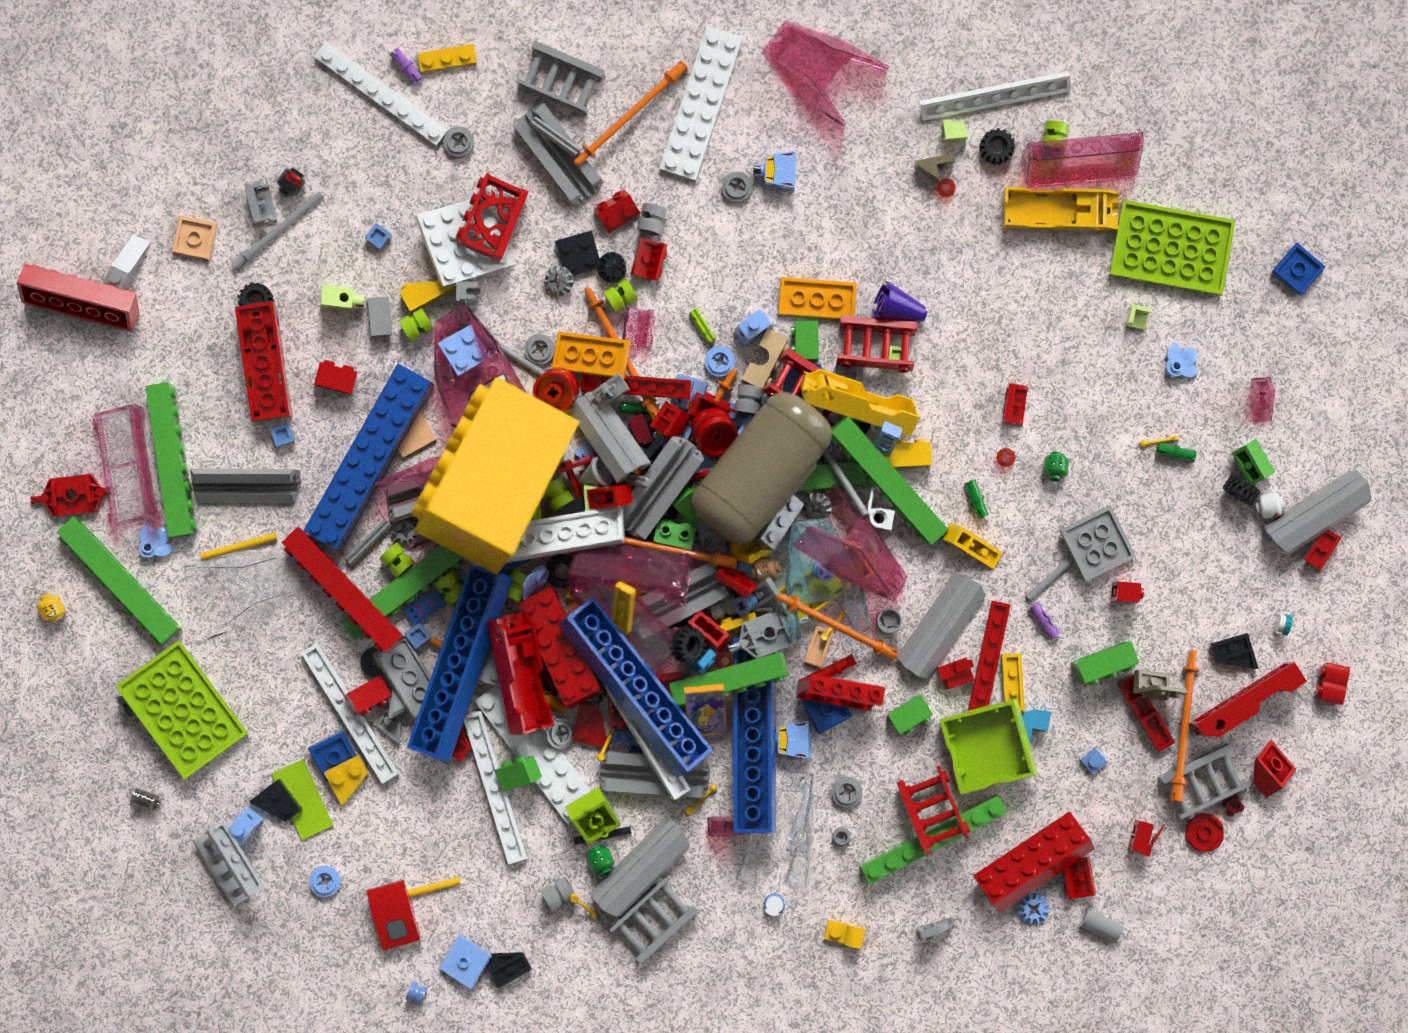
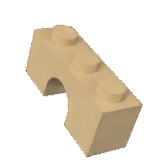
[741,328,789,388]

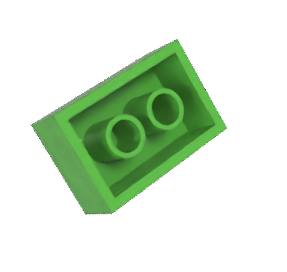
[1072,641,1140,686]

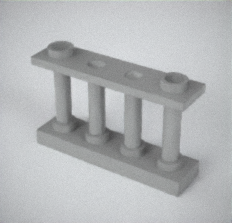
[516,40,605,116]
[1158,743,1251,821]
[192,820,265,907]
[609,876,698,964]

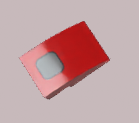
[366,879,421,951]

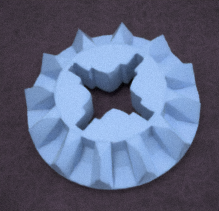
[705,346,735,377]
[309,866,341,897]
[1018,893,1049,924]

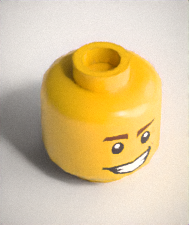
[36,593,65,623]

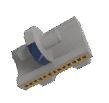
[591,373,630,409]

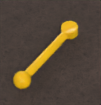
[1140,436,1179,447]
[820,610,848,641]
[596,727,617,761]
[686,784,717,815]
[570,894,598,918]

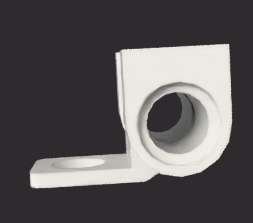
[865,488,895,532]

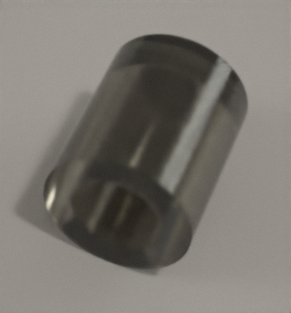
[130,788,162,814]

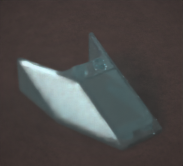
[785,518,871,645]

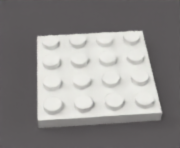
[415,197,514,288]

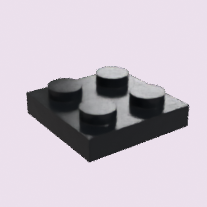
[555,230,600,276]

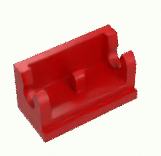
[1002,383,1028,426]
[1304,530,1342,573]

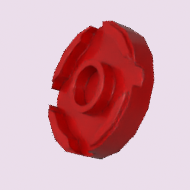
[1185,813,1224,852]

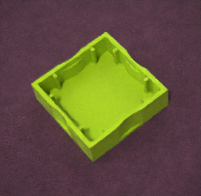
[939,698,1038,795]

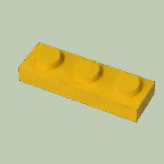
[417,44,477,73]
[612,581,636,635]
[1001,653,1025,711]

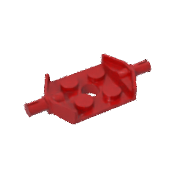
[30,474,116,517]

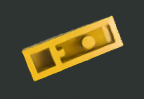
[399,281,456,314]
[941,522,1003,569]

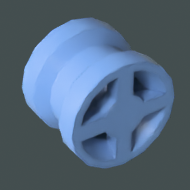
[812,560,835,581]
[733,593,758,615]
[405,981,427,1005]

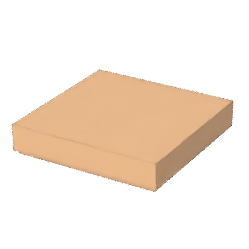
[172,215,218,261]
[398,411,437,458]

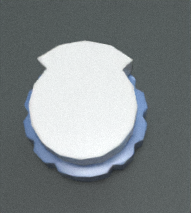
[764,893,785,916]

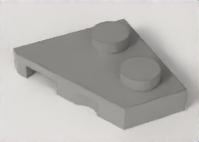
[752,577,787,612]
[917,917,955,941]

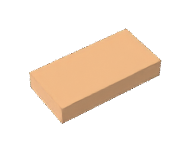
[803,626,834,668]

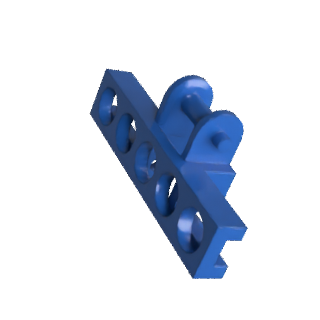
[612,729,643,754]

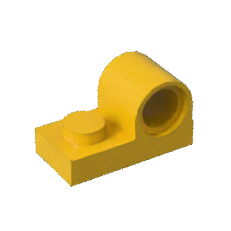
[824,919,866,949]

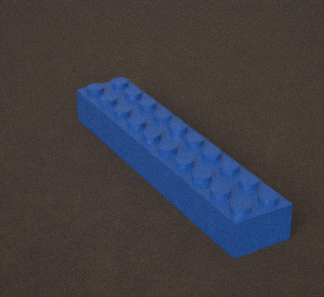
[303,363,435,551]
[407,563,513,762]
[557,596,713,778]
[733,637,776,833]

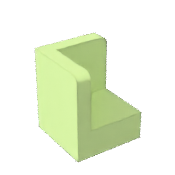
[942,120,968,143]
[1125,305,1151,330]

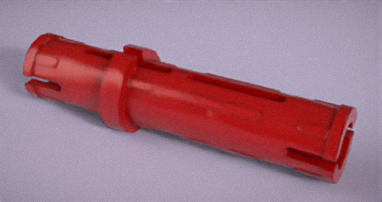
[801,653,857,680]

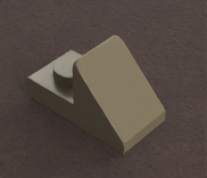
[915,153,955,183]

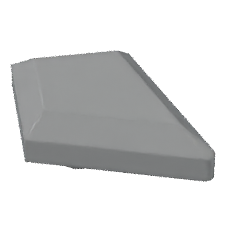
[388,690,407,720]
[376,708,402,744]

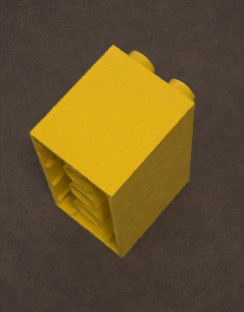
[410,377,579,574]

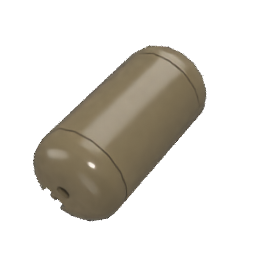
[691,391,833,546]

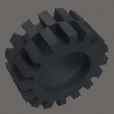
[979,128,1015,165]
[238,282,274,316]
[1223,474,1261,506]
[546,554,580,589]
[670,627,706,663]

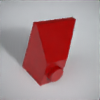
[1254,740,1296,798]

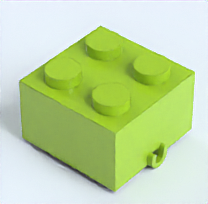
[565,787,621,845]

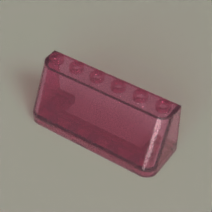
[1022,132,1144,188]
[567,545,693,605]

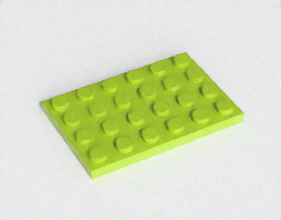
[1109,200,1236,296]
[115,640,248,779]

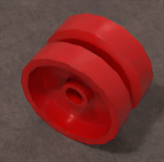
[533,367,579,412]
[691,407,738,457]

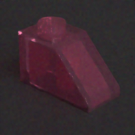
[1250,377,1275,422]
[707,815,751,837]

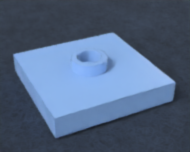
[439,935,492,989]

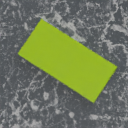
[272,759,334,840]

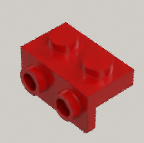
[593,190,640,233]
[630,238,668,281]
[687,392,735,416]
[1061,856,1097,900]

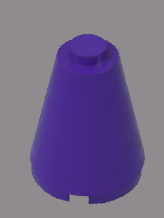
[872,281,927,324]

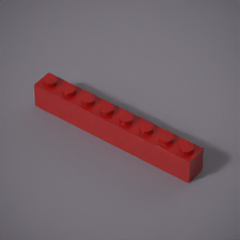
[281,527,406,654]

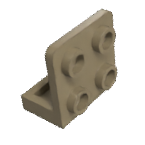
[1134,670,1188,700]

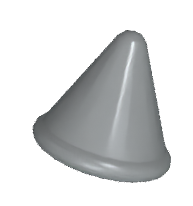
[579,457,612,487]

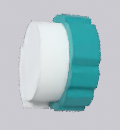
[1274,614,1293,636]

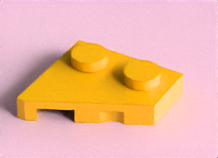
[324,755,368,806]

